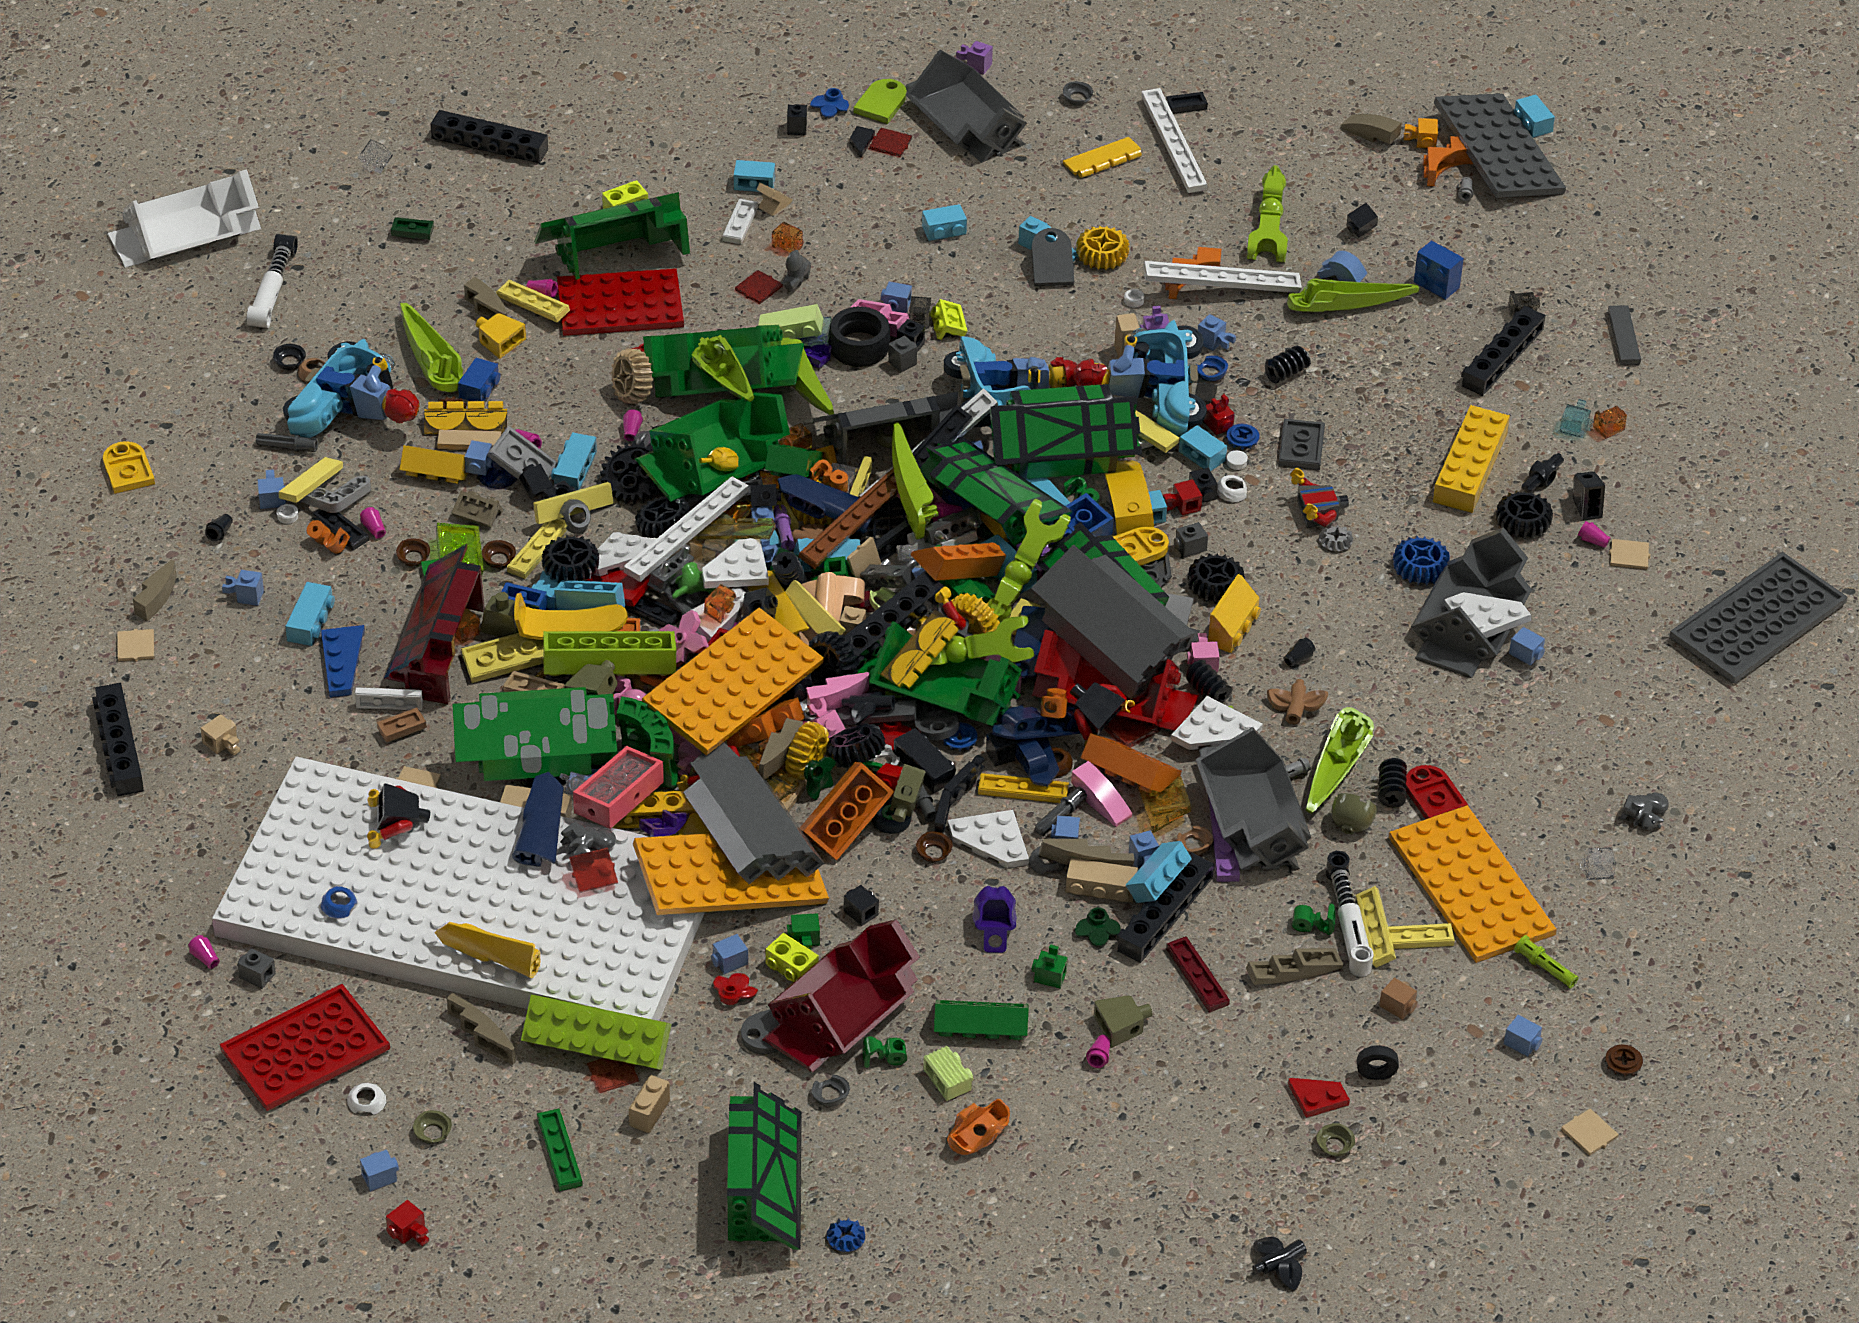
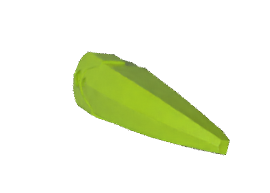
[1287,278,1420,312]
[400,303,463,392]
[692,335,754,402]
[781,337,834,415]
[892,423,938,540]
[1306,707,1374,814]

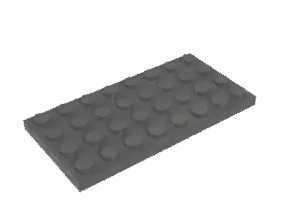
[1434,93,1566,198]
[1669,552,1848,683]

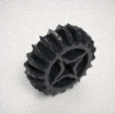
[1496,490,1553,539]
[635,496,691,538]
[542,534,599,583]
[1187,553,1245,603]
[809,631,859,685]
[826,723,886,768]

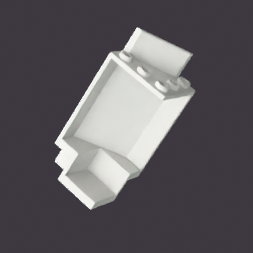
[107,169,261,267]

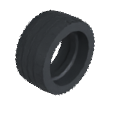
[829,306,890,367]

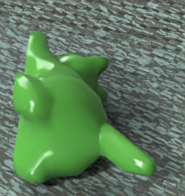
[672,562,719,599]

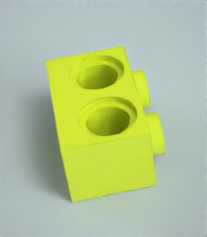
[602,180,648,209]
[765,933,819,982]

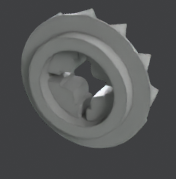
[1319,524,1353,551]

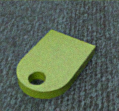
[853,79,907,124]

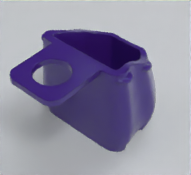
[972,886,1017,953]

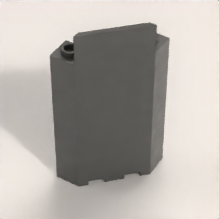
[1031,544,1195,700]
[683,756,824,885]

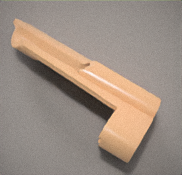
[799,572,865,646]

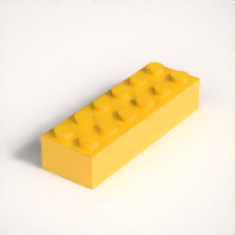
[1433,405,1510,513]

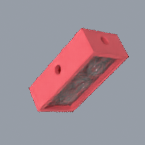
[573,746,664,829]

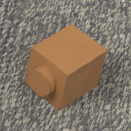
[1379,978,1418,1019]

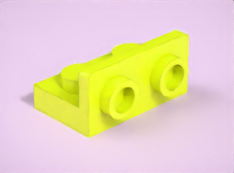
[930,299,968,340]

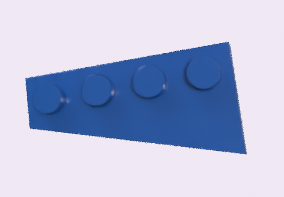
[321,625,365,697]

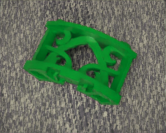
[617,696,678,788]

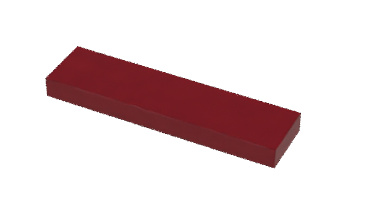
[1166,936,1230,1013]

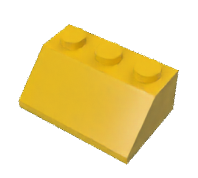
[400,445,468,484]
[1208,574,1261,653]

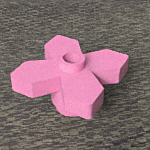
[659,610,709,668]

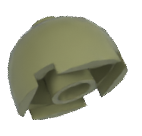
[1331,793,1378,834]

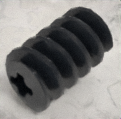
[1265,345,1311,384]
[772,552,806,589]
[1186,660,1233,703]
[1378,758,1407,808]

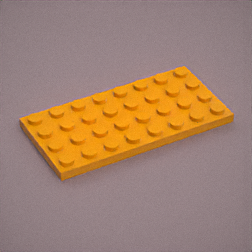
[642,608,824,756]
[1388,805,1557,963]
[633,833,829,915]

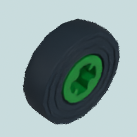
[872,797,912,834]

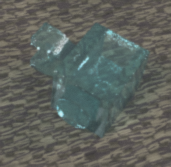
[1560,399,1593,438]

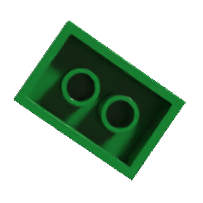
[765,445,823,479]

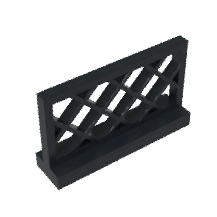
[850,497,933,562]

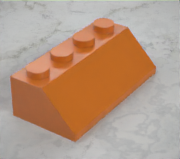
[911,542,1007,581]
[1081,733,1182,793]
[800,762,894,860]

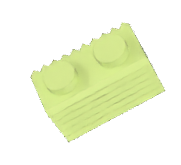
[923,1046,973,1101]

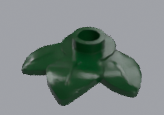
[804,757,836,800]
[1075,907,1121,947]

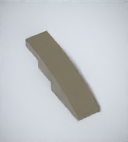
[1039,839,1135,867]
[1246,948,1343,985]
[447,993,516,1065]

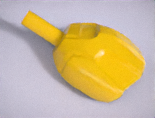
[699,447,739,471]

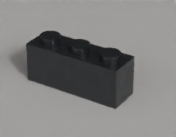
[894,728,956,794]

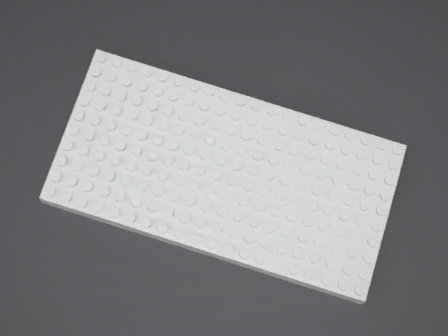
[212,757,705,1021]

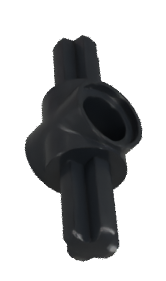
[1521,453,1564,493]

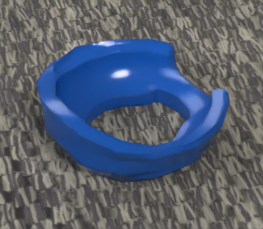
[1196,355,1228,381]
[321,887,357,918]

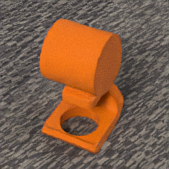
[810,460,848,493]
[307,520,350,554]
[1040,688,1067,718]

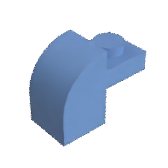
[1317,251,1367,282]

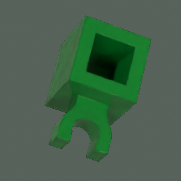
[811,556,851,581]
[787,913,820,951]
[1031,944,1068,989]

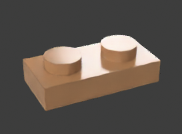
[377,708,427,743]

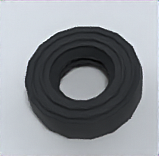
[1356,1045,1399,1080]

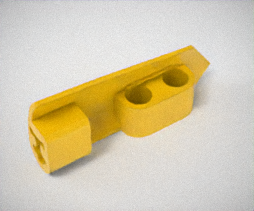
[747,570,809,639]
[434,922,541,978]

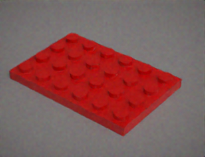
[557,268,684,336]
[220,984,390,1111]

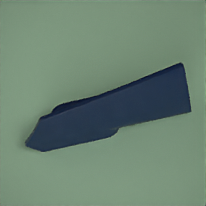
[777,474,874,535]
[1013,606,1055,679]
[992,706,1081,740]
[997,706,1059,787]
[512,772,564,867]

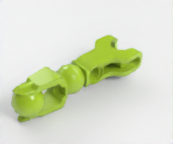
[1247,165,1288,263]
[987,499,1071,622]
[918,616,1035,665]

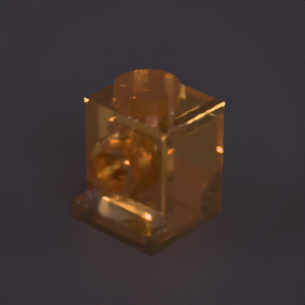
[772,222,804,253]
[1593,406,1627,439]
[703,584,736,624]

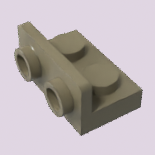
[451,491,503,528]

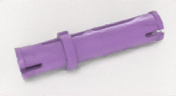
[773,505,795,551]

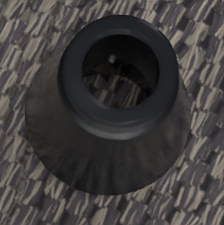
[205,514,233,541]
[1283,637,1316,667]

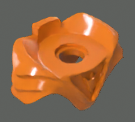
[947,1099,1010,1155]

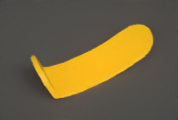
[1104,460,1154,535]
[514,593,628,640]

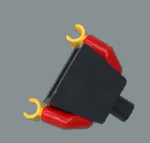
[1070,682,1135,746]
[367,783,431,849]

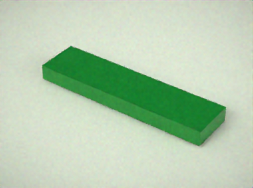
[537,1108,583,1191]

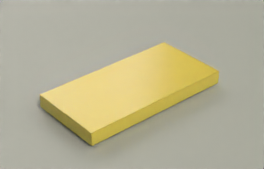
[461,633,543,683]

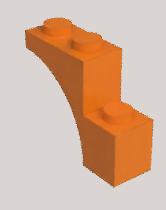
[1423,136,1473,186]
[1165,247,1222,299]
[726,697,805,747]

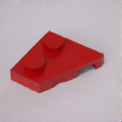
[1288,1078,1350,1118]

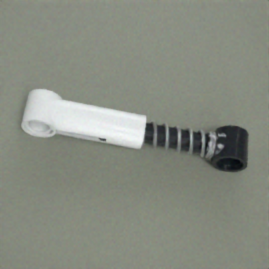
[247,234,298,328]
[1326,850,1373,977]

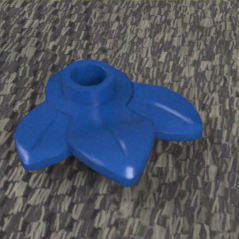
[810,88,849,118]

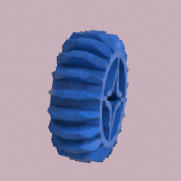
[1393,535,1450,586]

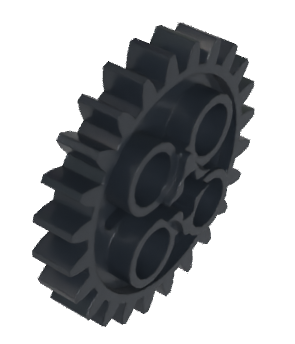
[600,440,659,505]

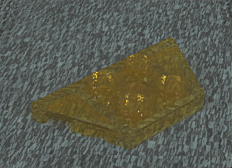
[1136,776,1191,833]

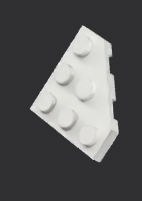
[594,532,657,576]
[702,538,769,588]
[1444,592,1531,638]
[1171,696,1263,750]
[948,810,1029,868]

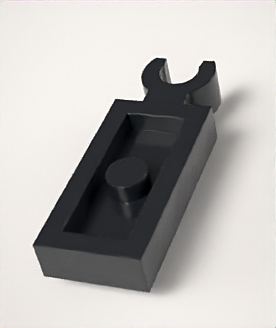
[944,755,985,805]

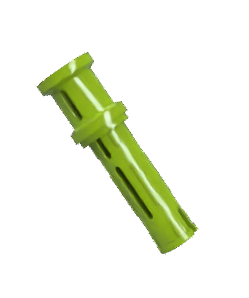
[1514,935,1579,989]

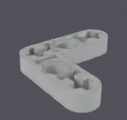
[300,476,371,513]

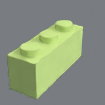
[758,304,824,339]

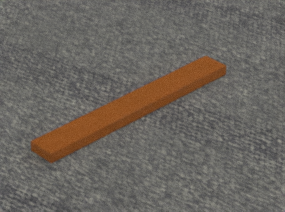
[798,468,899,569]

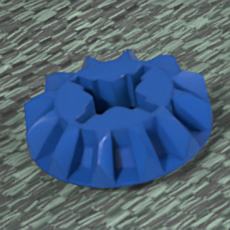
[1226,424,1260,450]
[943,722,977,751]
[827,1217,865,1252]

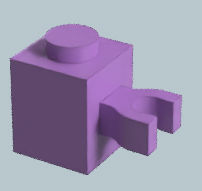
[956,41,993,75]
[1139,306,1169,331]

